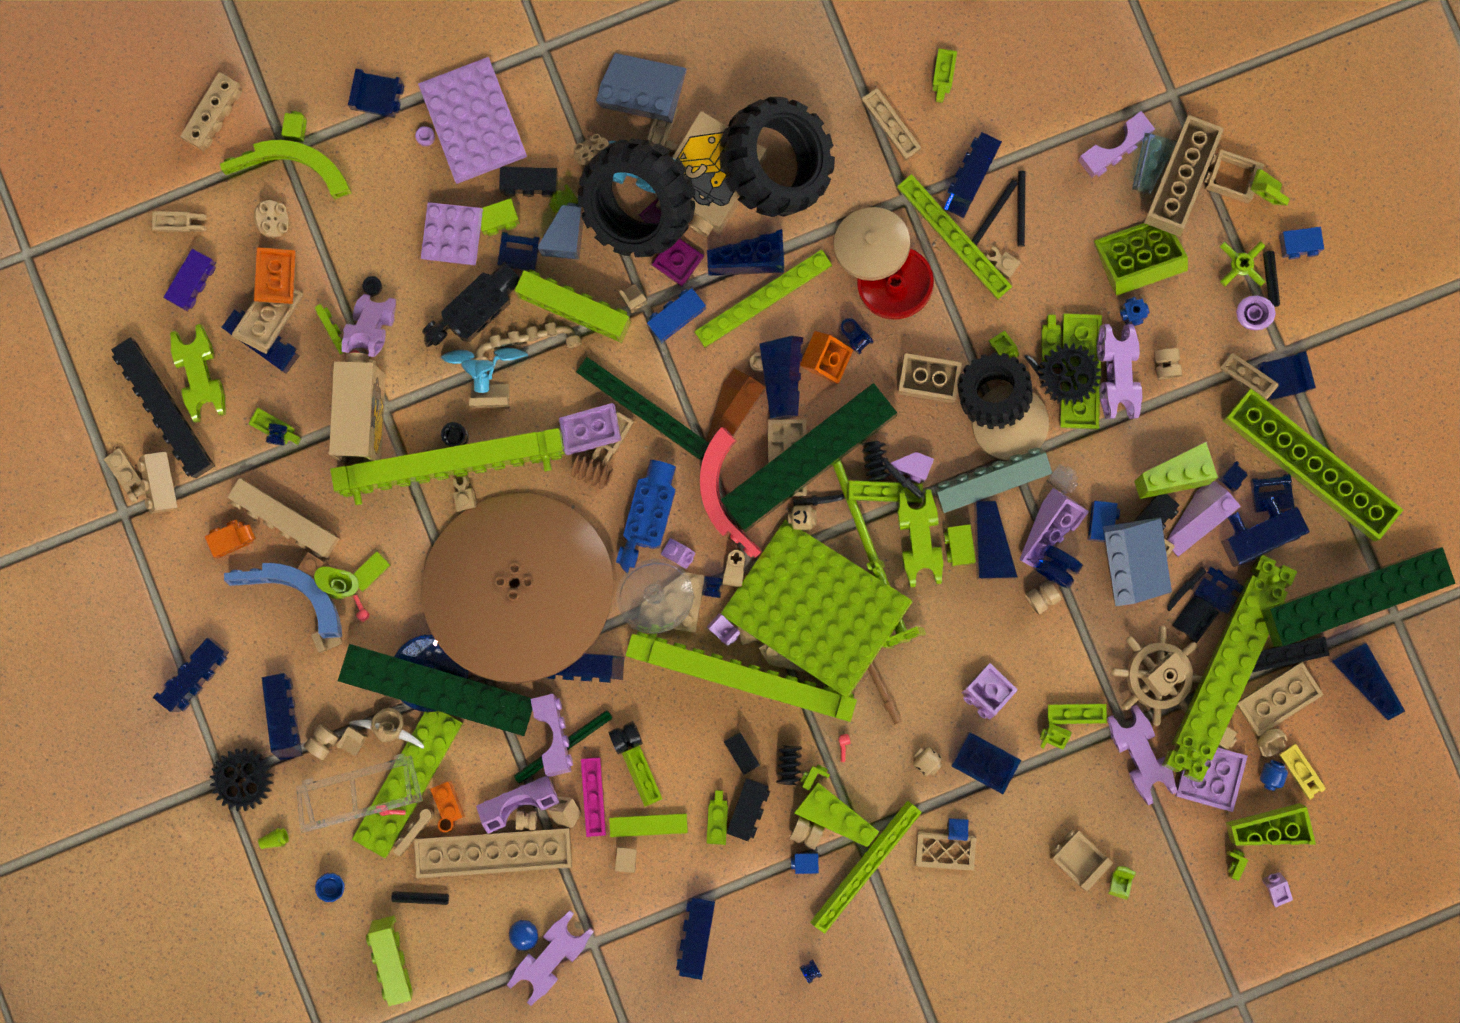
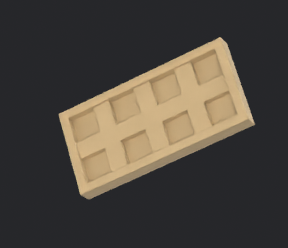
[768,419,807,496]

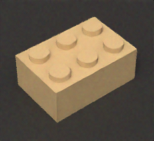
[897,353,962,403]

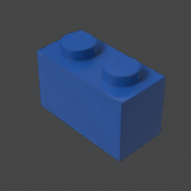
[1279,227,1324,260]
[1088,501,1120,542]

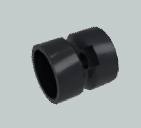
[441,422,469,447]
[608,721,643,754]

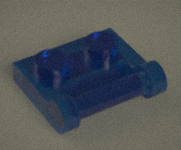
[497,232,540,271]
[1251,474,1295,513]

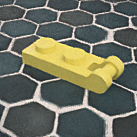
[1278,744,1326,800]

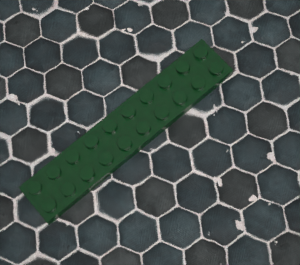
[337,644,533,736]

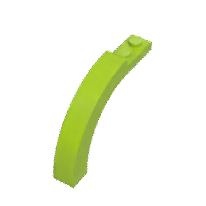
[220,140,352,200]

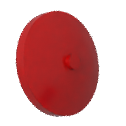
[857,249,934,320]

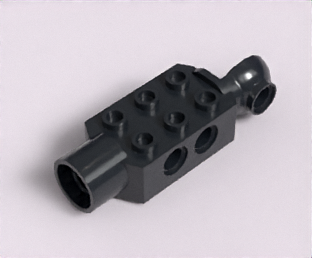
[422,262,520,347]

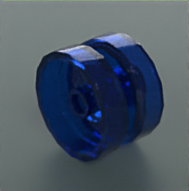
[1033,544,1083,589]

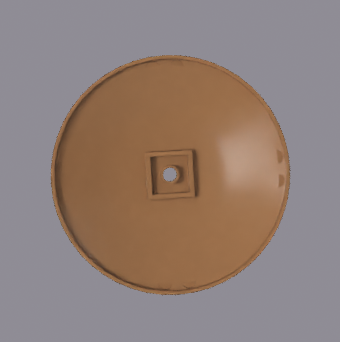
[421,493,614,683]

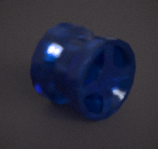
[800,959,822,984]

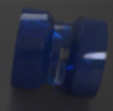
[265,423,288,446]
[702,576,723,598]

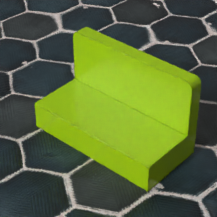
[1250,169,1290,206]

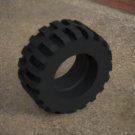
[958,352,1033,429]

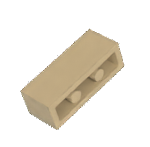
[137,452,178,514]

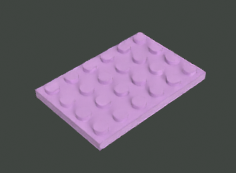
[418,57,527,184]

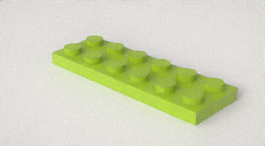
[1060,314,1102,430]

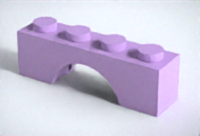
[1078,111,1155,178]
[531,694,573,777]
[476,776,559,834]

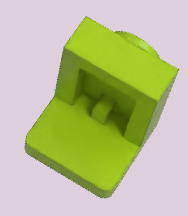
[1039,723,1072,750]
[800,764,830,790]
[1108,866,1136,900]

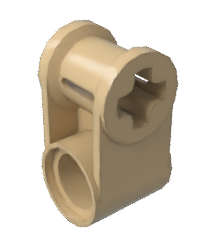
[723,550,745,587]

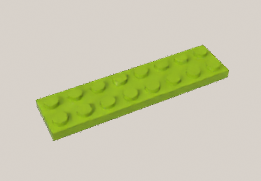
[352,708,463,859]

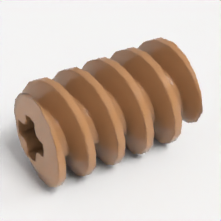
[571,454,614,489]

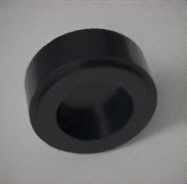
[362,276,382,296]

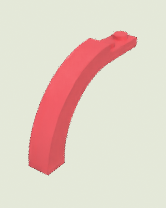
[700,427,763,558]

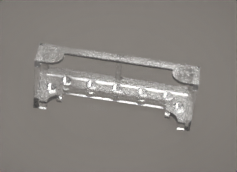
[296,753,423,833]

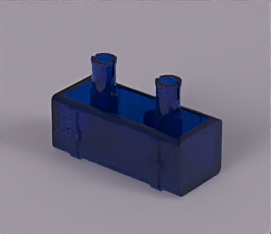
[1221,496,1310,567]

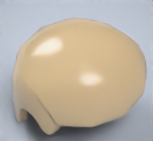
[1257,729,1288,757]

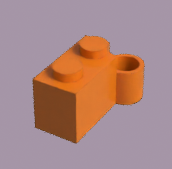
[205,519,256,559]
[430,781,465,833]

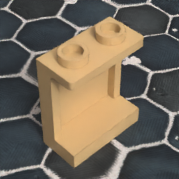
[1050,829,1113,891]

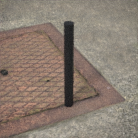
[1017,171,1026,247]
[971,179,1018,246]

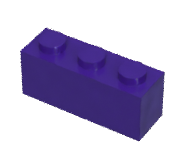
[163,249,216,312]

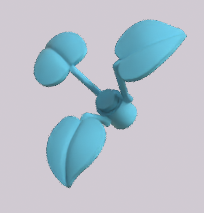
[441,347,528,393]

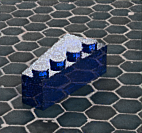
[974,501,1018,580]
[261,673,303,760]

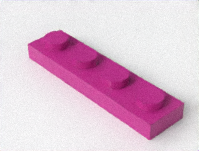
[581,757,606,837]

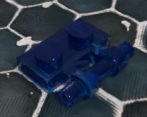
[1193,566,1244,614]

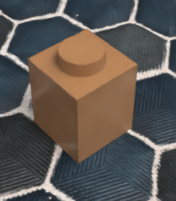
[298,552,328,579]

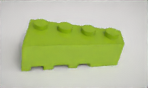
[1134,442,1218,499]
[794,782,879,847]
[1225,803,1316,845]
[366,915,413,1007]

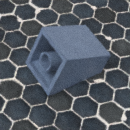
[538,203,584,260]

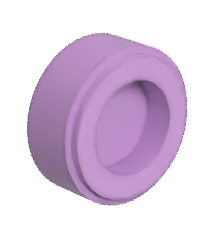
[415,126,435,146]

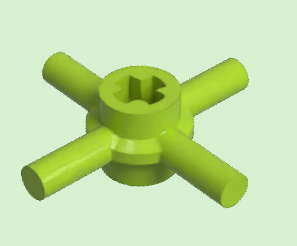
[1220,242,1266,287]

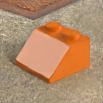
[799,331,853,384]

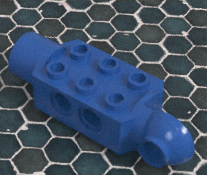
[616,460,676,573]

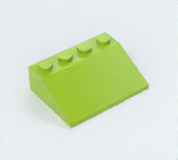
[1094,223,1188,296]

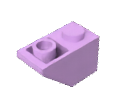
[891,452,934,483]

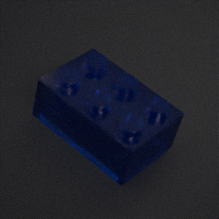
[950,732,1021,794]

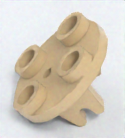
[573,134,609,166]
[254,200,289,238]

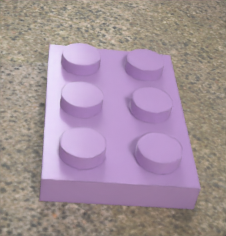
[559,403,621,455]

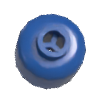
[1260,760,1288,791]

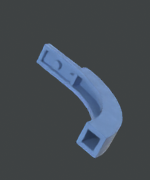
[224,563,342,638]

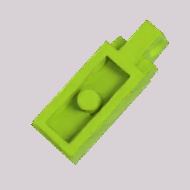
[932,48,957,103]
[315,304,345,355]
[1041,315,1061,368]
[248,407,302,445]
[706,790,728,845]

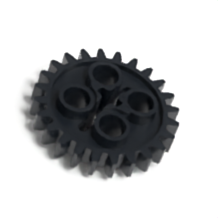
[1038,343,1101,406]
[210,748,274,811]

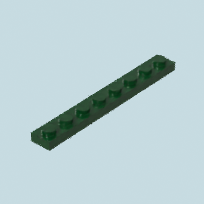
[576,357,709,460]

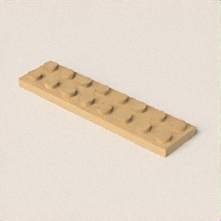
[414,828,572,878]

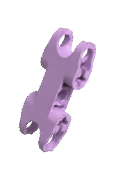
[342,294,396,357]
[1097,324,1142,419]
[1107,704,1178,805]
[507,910,594,1006]

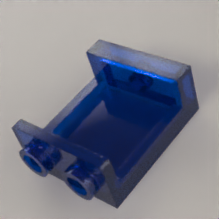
[348,68,404,118]
[1256,351,1316,401]

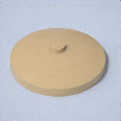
[834,207,910,280]
[972,385,1049,461]

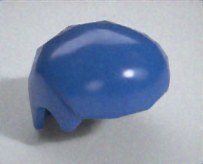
[315,873,345,902]
[509,920,539,951]

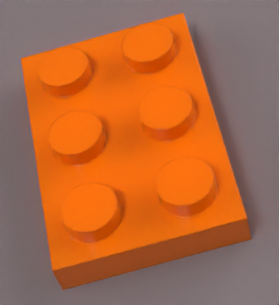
[254,247,295,304]

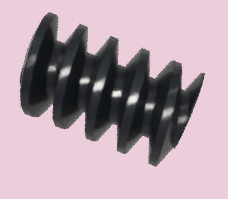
[861,441,891,482]
[776,745,802,785]

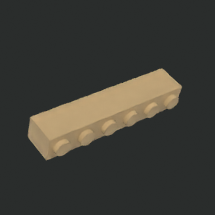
[227,478,340,559]

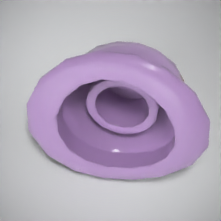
[1236,295,1276,330]

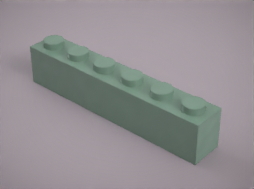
[934,448,1052,513]

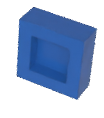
[948,818,969,841]

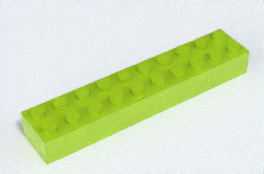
[1223,389,1403,542]

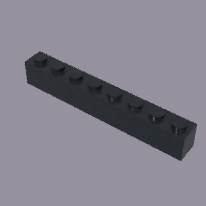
[111,337,215,478]

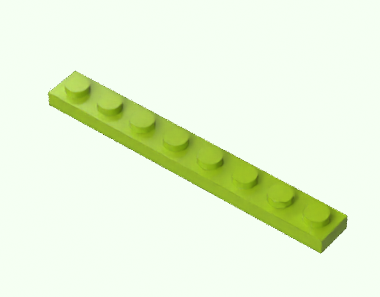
[897,174,1012,300]
[694,250,832,348]
[810,801,922,934]

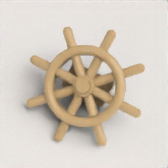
[1111,626,1202,726]

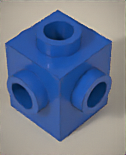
[1120,297,1149,326]

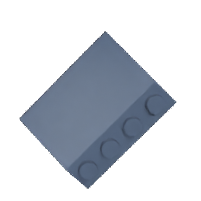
[596,53,687,123]
[1103,517,1172,606]

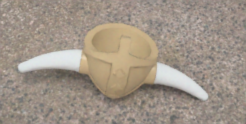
[349,708,424,749]

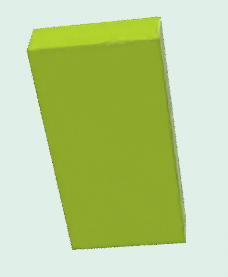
[353,552,391,592]

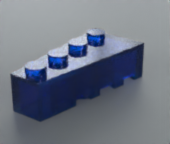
[944,132,1002,219]
[707,229,784,276]
[759,336,803,420]
[152,637,229,712]
[1328,642,1405,720]
[545,654,625,683]

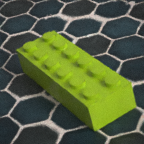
[514,270,631,343]

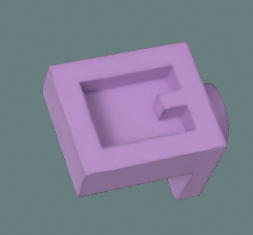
[1262,872,1293,907]

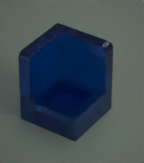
[1218,461,1248,492]

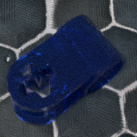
[839,318,874,355]

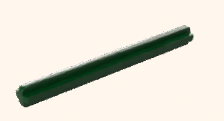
[514,710,612,784]

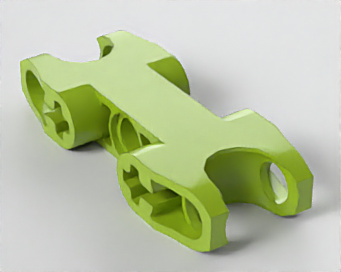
[170,324,226,423]
[897,489,944,588]

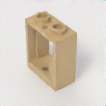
[1204,150,1264,204]

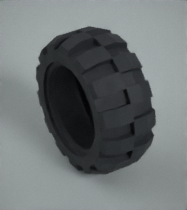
[719,97,835,217]
[578,138,695,258]

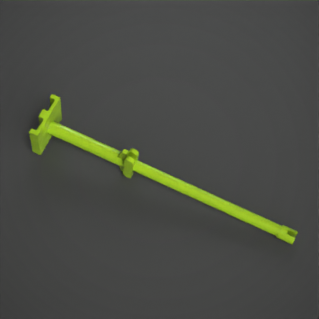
[833,460,926,649]

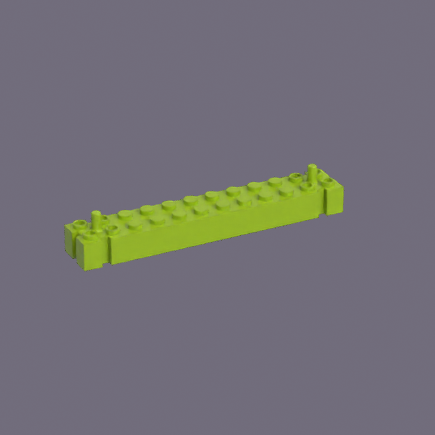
[330,428,566,505]
[1162,555,1297,782]
[626,624,857,722]

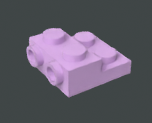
[962,663,1018,720]

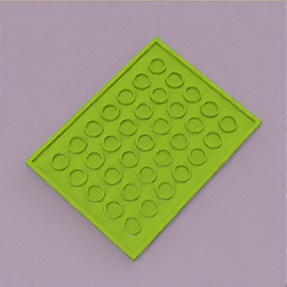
[721,520,913,699]

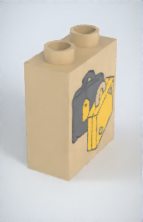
[655,111,767,237]
[329,353,386,464]

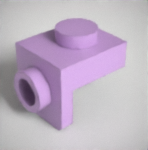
[661,538,695,569]
[707,613,740,646]

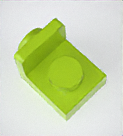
[989,330,1019,358]
[1226,849,1248,881]

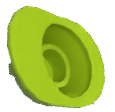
[314,566,359,600]

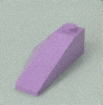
[1167,481,1241,557]
[1020,488,1089,567]

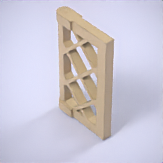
[916,832,977,871]

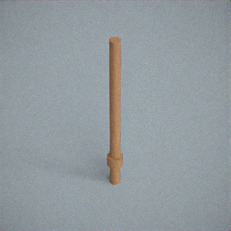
[868,662,902,725]

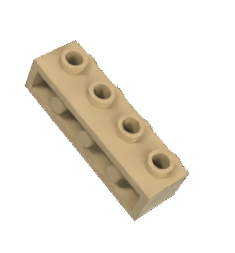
[180,72,242,152]

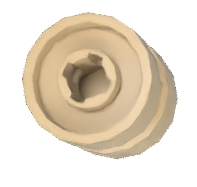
[1154,348,1182,379]
[1025,579,1062,615]
[303,724,340,760]
[790,816,825,850]

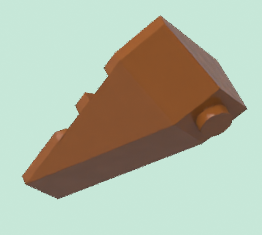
[706,368,765,443]

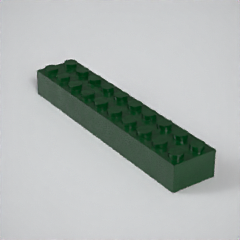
[721,383,897,532]
[1261,547,1456,647]

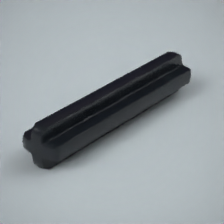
[1263,251,1280,307]
[391,891,449,905]

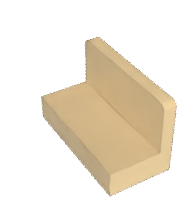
[469,384,510,408]

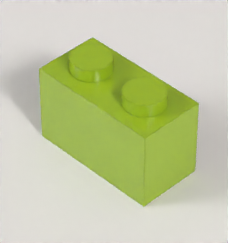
[481,198,520,236]
[943,524,976,567]

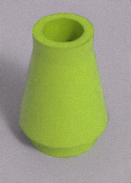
[258,828,289,850]

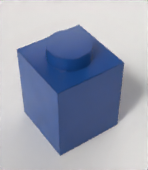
[791,852,819,874]

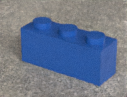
[647,288,706,344]

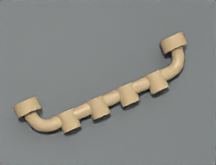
[473,323,582,360]

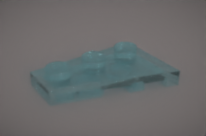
[1132,133,1177,194]

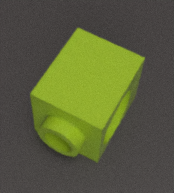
[281,111,307,142]

